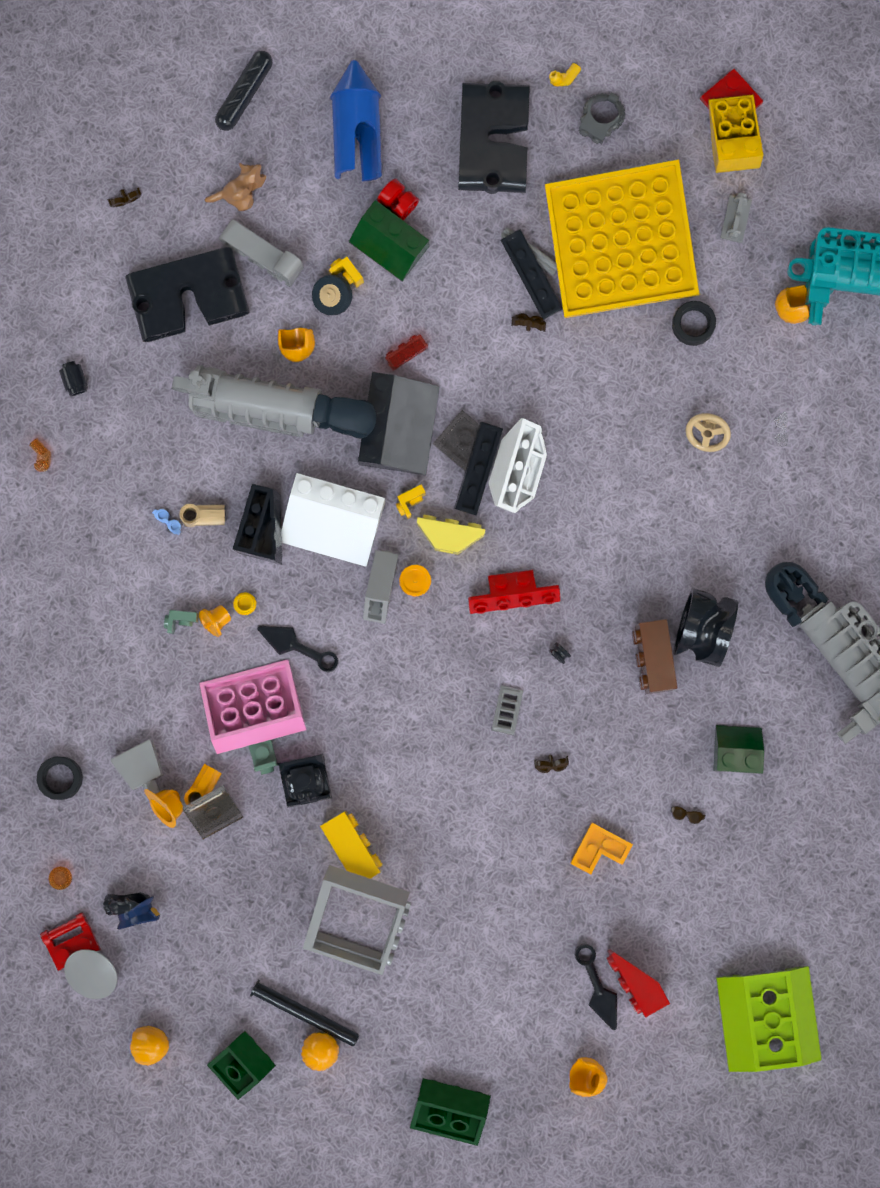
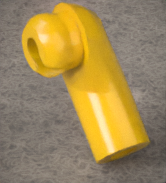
[549,63,581,87]

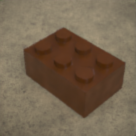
[632,619,678,695]

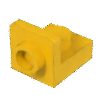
[329,256,364,288]
[395,484,426,519]

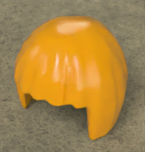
[775,285,810,324]
[278,328,315,362]
[130,1026,169,1066]
[301,1032,339,1071]
[569,1057,608,1097]

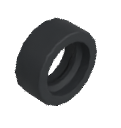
[672,301,716,346]
[36,756,83,800]

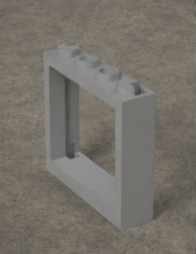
[303,865,411,975]

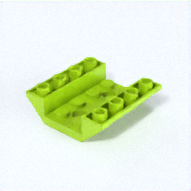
[716,966,822,1072]

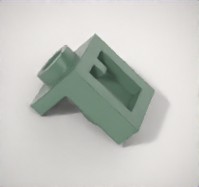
[164,610,199,634]
[249,740,279,775]

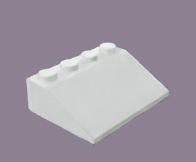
[282,473,385,567]

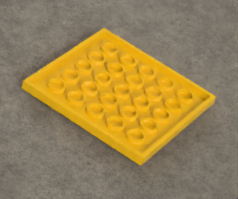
[545,159,700,318]

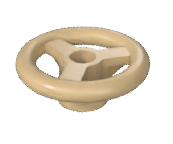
[686,413,731,452]

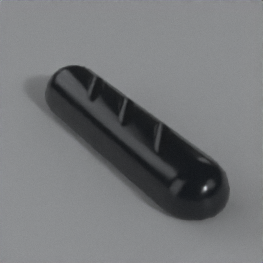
[215,50,273,131]

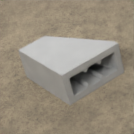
[363,550,398,624]

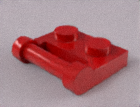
[40,912,101,971]

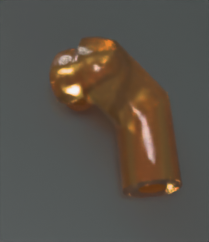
[29,438,51,472]

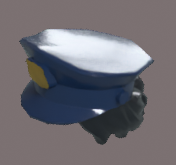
[103,892,161,930]

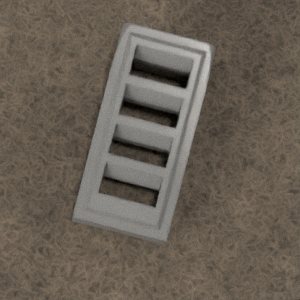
[491,686,523,736]

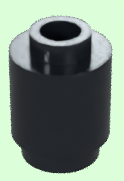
[59,361,88,396]

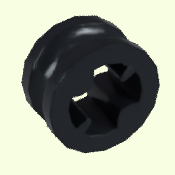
[549,642,571,664]

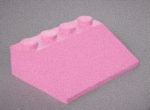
[199,659,306,754]

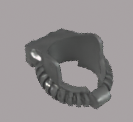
[578,92,626,144]

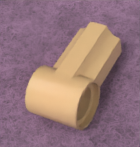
[179,504,225,527]

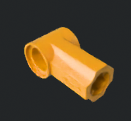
[184,764,222,810]

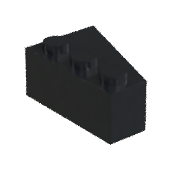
[232,484,282,565]

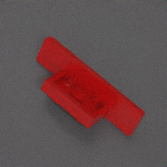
[468,570,560,614]

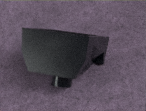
[278,753,332,808]

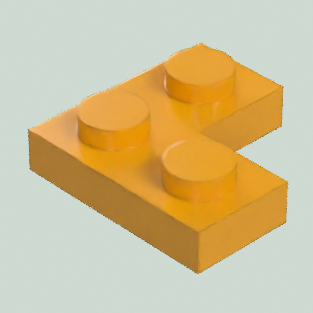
[570,822,633,875]

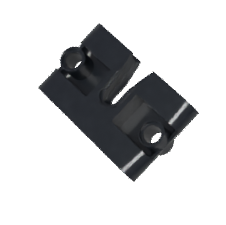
[458,81,530,194]
[125,247,250,342]

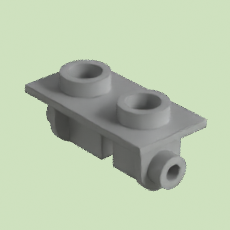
[720,193,752,243]

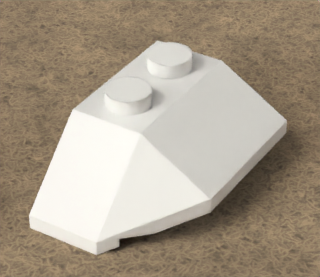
[489,418,547,513]

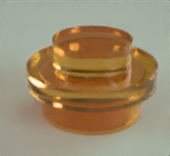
[49,866,72,890]

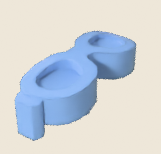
[152,509,182,535]

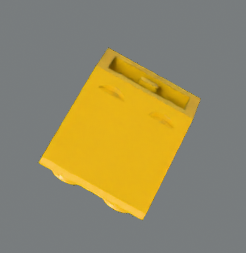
[708,95,764,173]

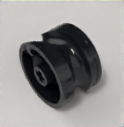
[674,588,738,667]

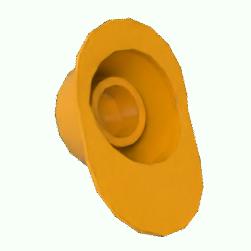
[144,789,183,828]

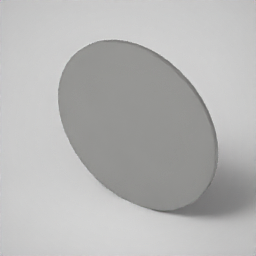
[64,949,117,999]

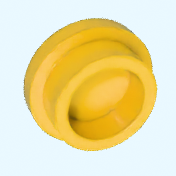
[233,592,256,615]

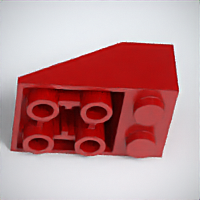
[606,949,670,1018]

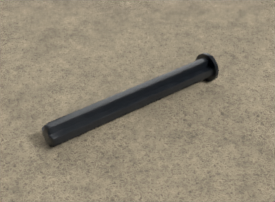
[250,979,359,1046]

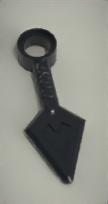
[257,626,339,672]
[574,944,617,1030]

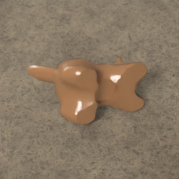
[205,163,266,211]

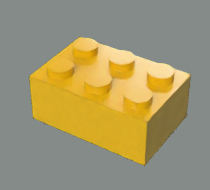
[320,811,383,879]

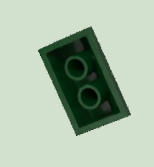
[348,200,429,282]
[410,1078,491,1146]

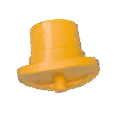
[399,565,431,597]
[199,605,231,637]

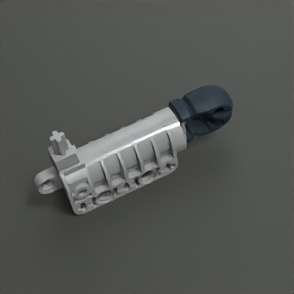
[171,365,376,439]
[765,562,880,744]

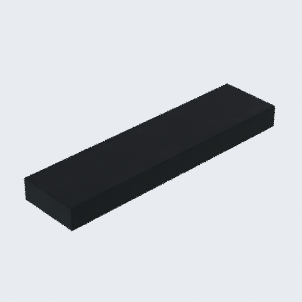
[500,229,563,320]
[454,422,503,516]

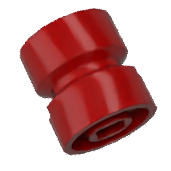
[377,178,420,220]

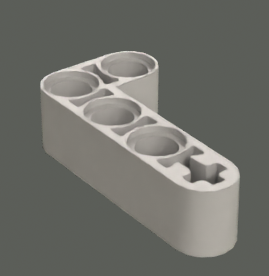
[219,220,304,287]

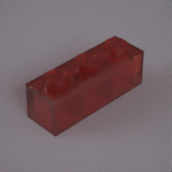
[385,334,428,371]

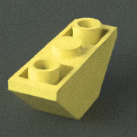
[417,515,485,555]

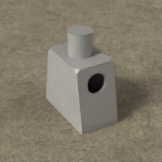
[110,739,164,794]

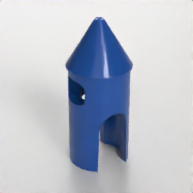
[330,60,382,181]

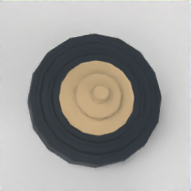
[312,275,352,315]

